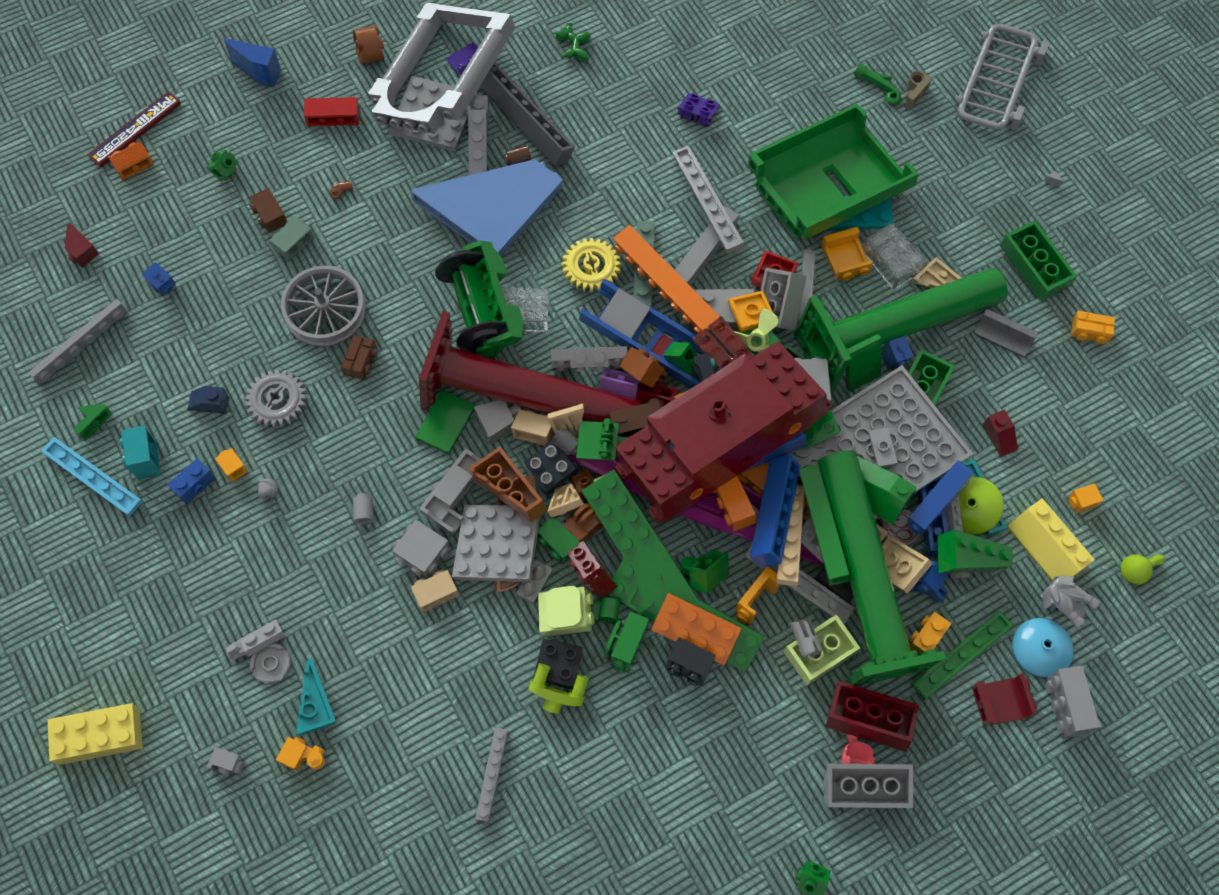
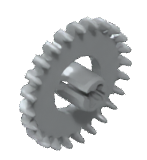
[244,370,308,429]

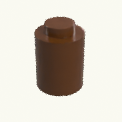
[504,145,532,165]

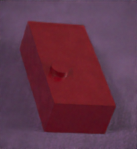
[825,681,919,752]

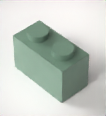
[270,216,314,261]

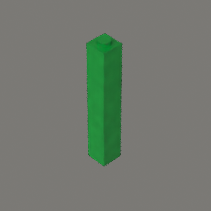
[799,464,850,586]

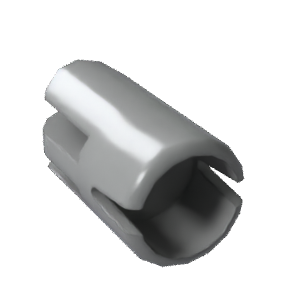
[790,618,822,658]

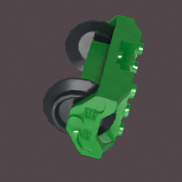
[435,240,524,359]

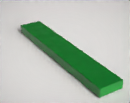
[911,611,1014,701]

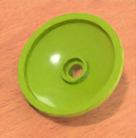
[959,477,1004,535]

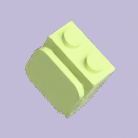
[538,586,594,637]

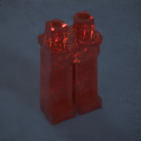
[692,316,754,370]

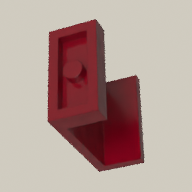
[972,673,1037,727]

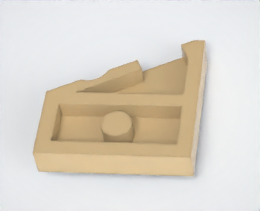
[912,257,962,288]
[547,483,584,518]

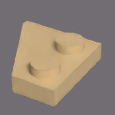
[548,404,584,438]

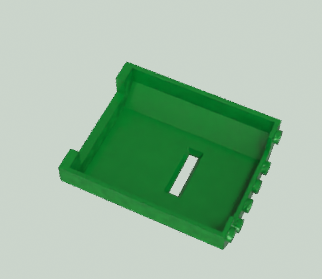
[748,104,918,239]

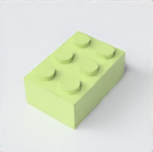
[784,614,860,686]

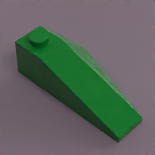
[857,456,917,525]

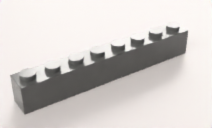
[480,62,575,167]

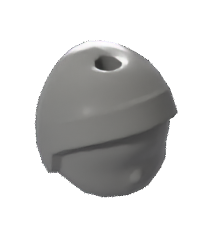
[257,478,278,499]

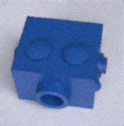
[142,262,176,296]
[881,336,914,369]

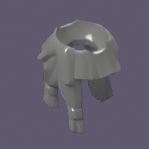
[1041,575,1101,627]

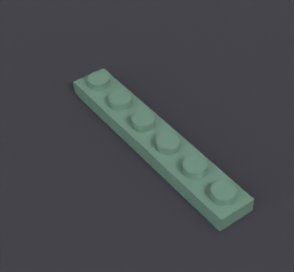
[633,221,655,307]

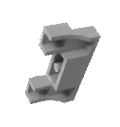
[551,346,627,371]
[419,448,487,536]

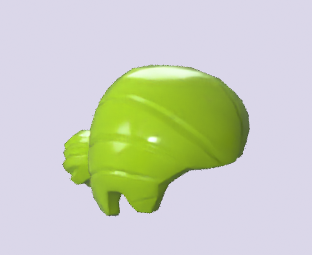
[1121,554,1165,585]

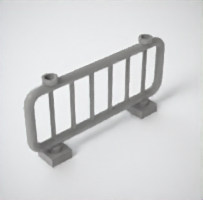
[956,24,1049,131]

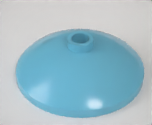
[1012,618,1074,678]

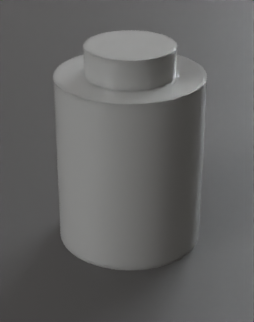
[353,493,374,524]

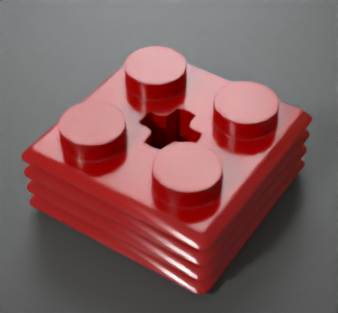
[751,251,798,288]

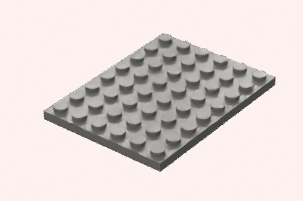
[784,365,973,519]

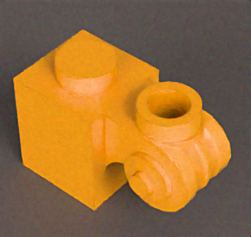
[276,737,325,772]

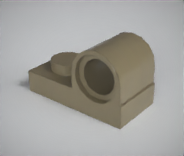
[904,71,932,110]

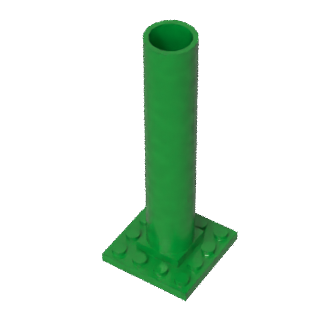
[794,268,1008,394]
[818,450,946,686]

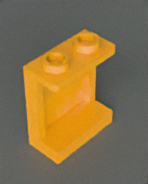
[821,227,873,281]
[734,566,781,625]

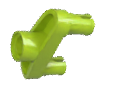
[528,663,589,714]

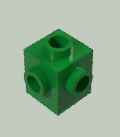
[206,150,239,180]
[795,861,831,895]

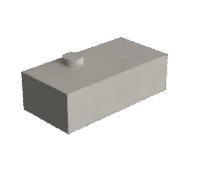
[680,289,754,333]

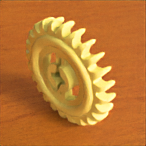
[562,238,622,293]

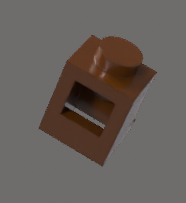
[571,469,594,503]

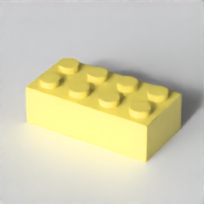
[47,703,143,765]

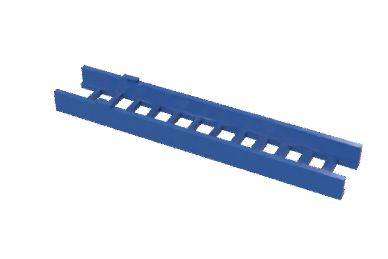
[579,279,736,389]

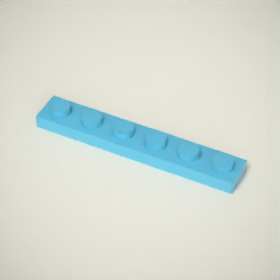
[41,437,143,517]

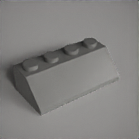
[824,763,913,808]

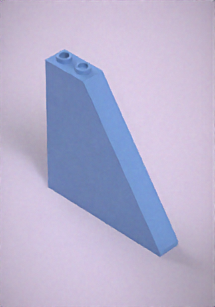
[411,159,563,256]

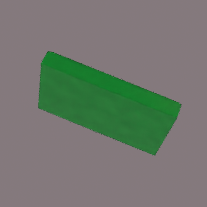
[846,334,882,392]
[415,390,476,454]

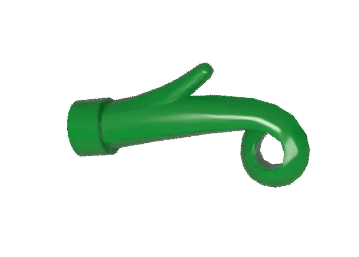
[853,63,901,105]

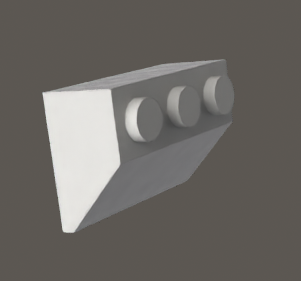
[761,268,807,331]

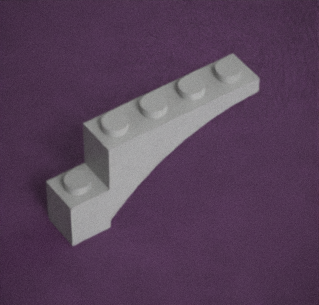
[468,95,489,175]

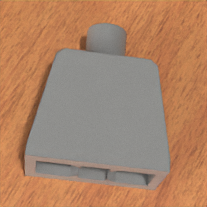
[474,400,521,444]

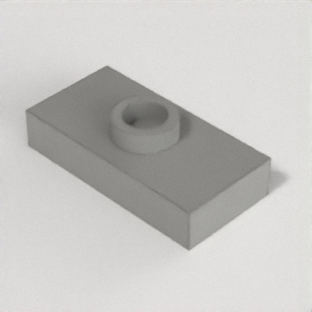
[868,427,898,468]

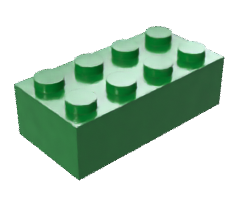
[1000,220,1077,301]
[908,349,955,405]

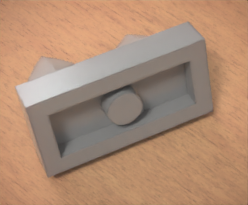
[516,560,553,604]

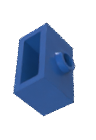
[167,458,216,505]

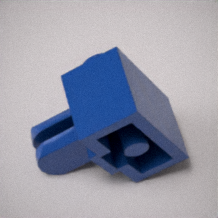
[909,561,948,603]

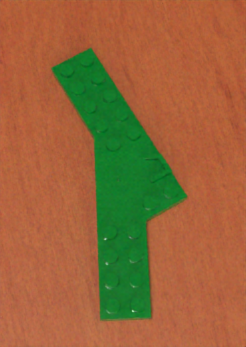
[582,469,765,672]

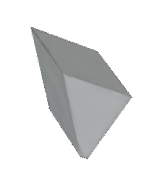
[1044,171,1063,187]

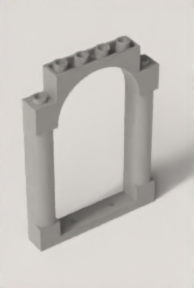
[368,3,516,134]

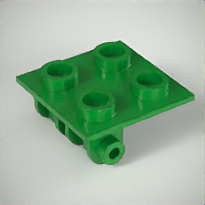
[803,407,841,449]
[576,418,619,461]

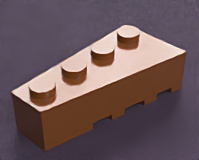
[468,447,547,522]

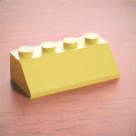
[1007,498,1095,581]

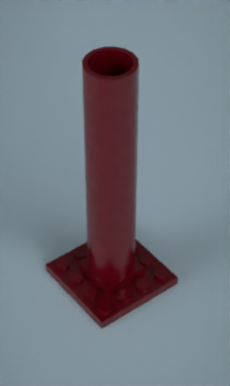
[419,311,641,437]

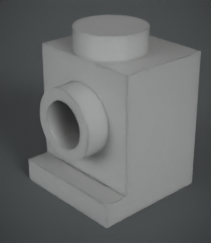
[207,747,244,776]

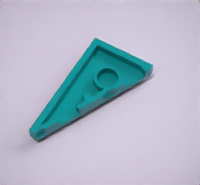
[296,658,336,737]

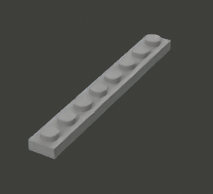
[672,145,744,254]

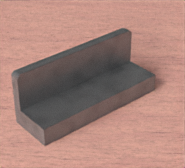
[974,309,1038,358]

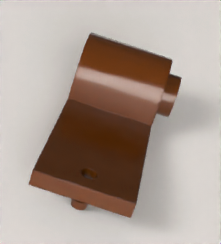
[609,398,665,434]

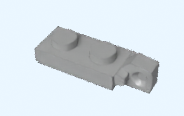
[226,620,284,661]

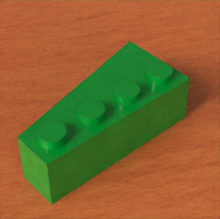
[938,530,1013,574]

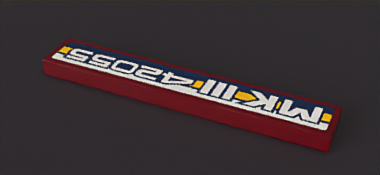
[87,91,181,168]

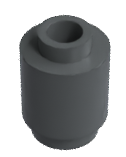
[552,428,578,456]

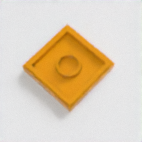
[727,291,773,332]

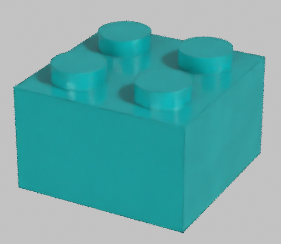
[120,425,161,480]

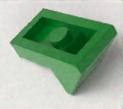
[74,404,113,441]

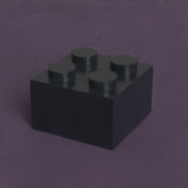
[666,637,716,686]

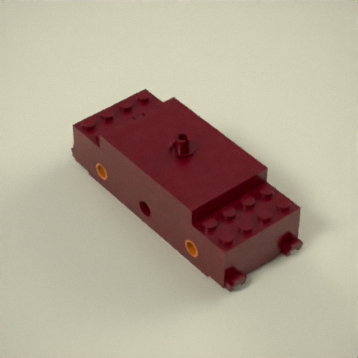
[614,341,832,524]

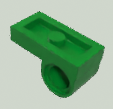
[591,597,620,624]

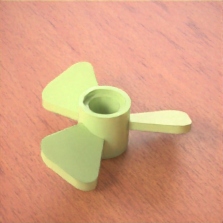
[726,309,779,353]

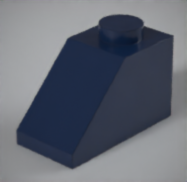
[187,386,229,414]

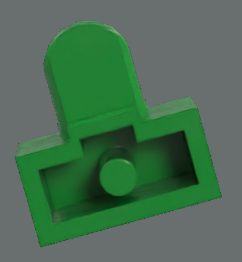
[680,549,729,594]

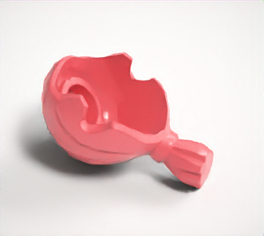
[842,734,875,764]

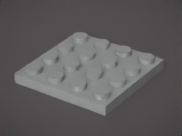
[389,76,477,152]
[452,505,540,582]

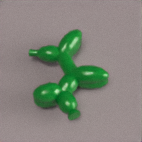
[556,23,591,62]

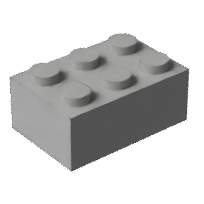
[1045,665,1100,739]

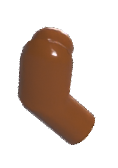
[329,181,353,199]

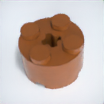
[353,25,384,64]

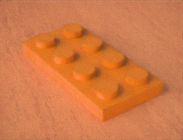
[651,593,742,666]

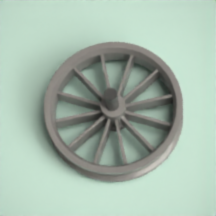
[281,266,366,346]

